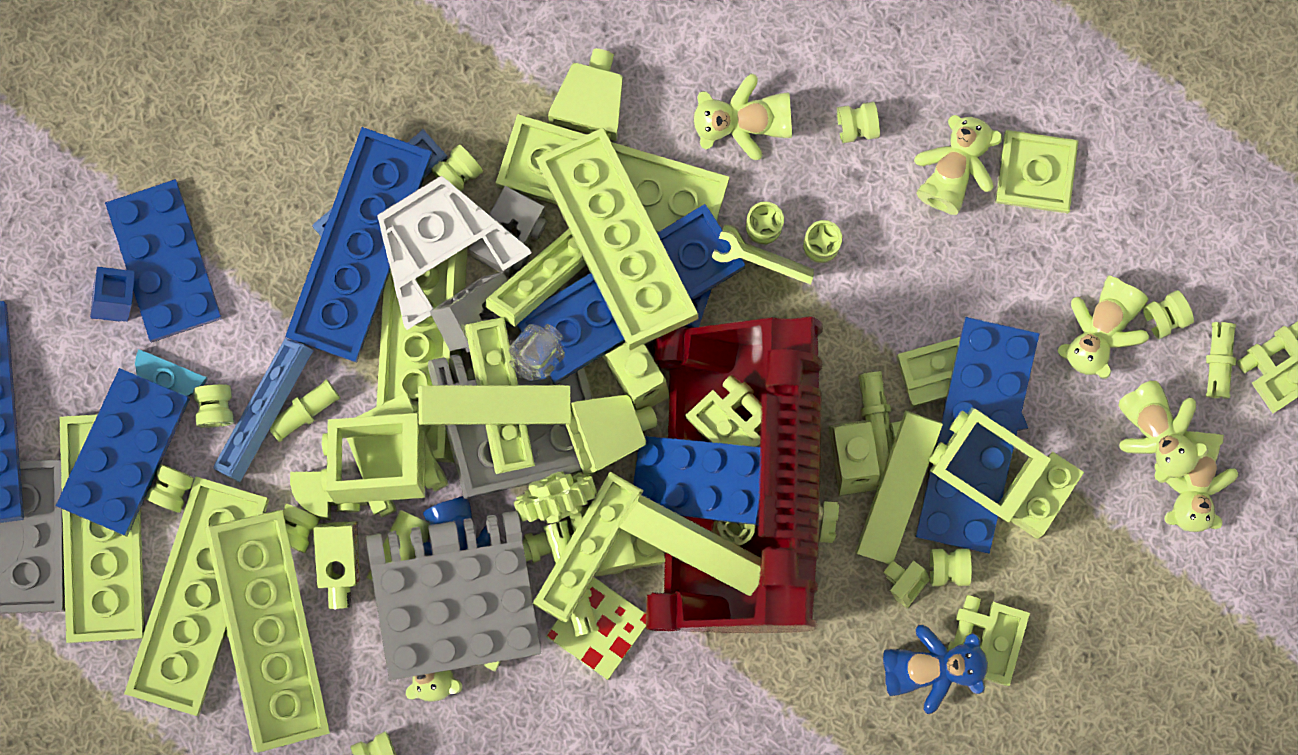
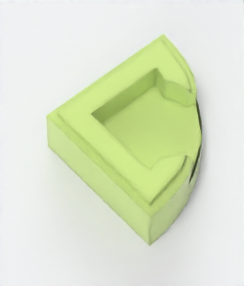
[819,501,839,543]

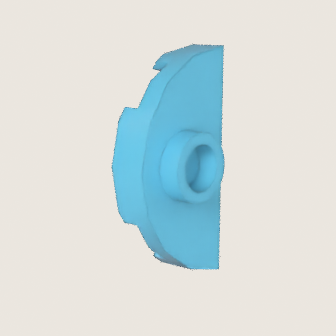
[135,349,208,397]

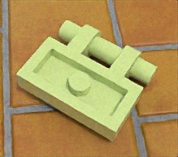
[1237,321,1298,414]
[685,375,761,447]
[948,595,1030,687]

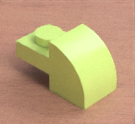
[290,472,369,520]
[594,529,665,577]

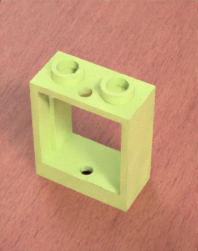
[928,408,1051,523]
[321,413,425,504]

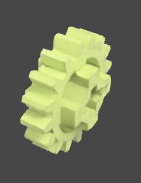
[514,471,597,524]

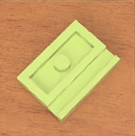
[896,337,960,408]

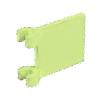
[712,225,814,285]
[347,392,449,517]

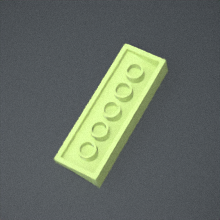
[376,246,468,463]

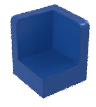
[90,266,135,322]

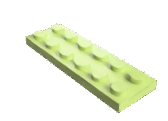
[496,114,730,233]
[536,128,699,350]
[59,414,145,643]
[124,476,269,717]
[205,510,330,753]

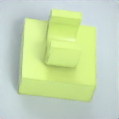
[883,561,930,608]

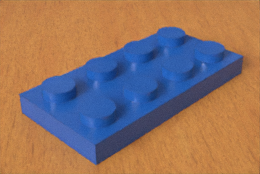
[105,179,222,343]
[56,368,190,537]
[633,436,760,525]

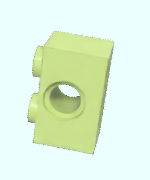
[1010,451,1084,539]

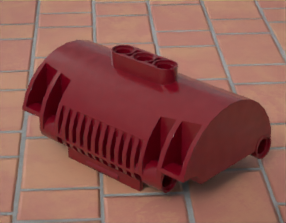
[646,316,823,633]

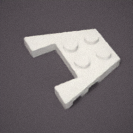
[377,176,531,330]

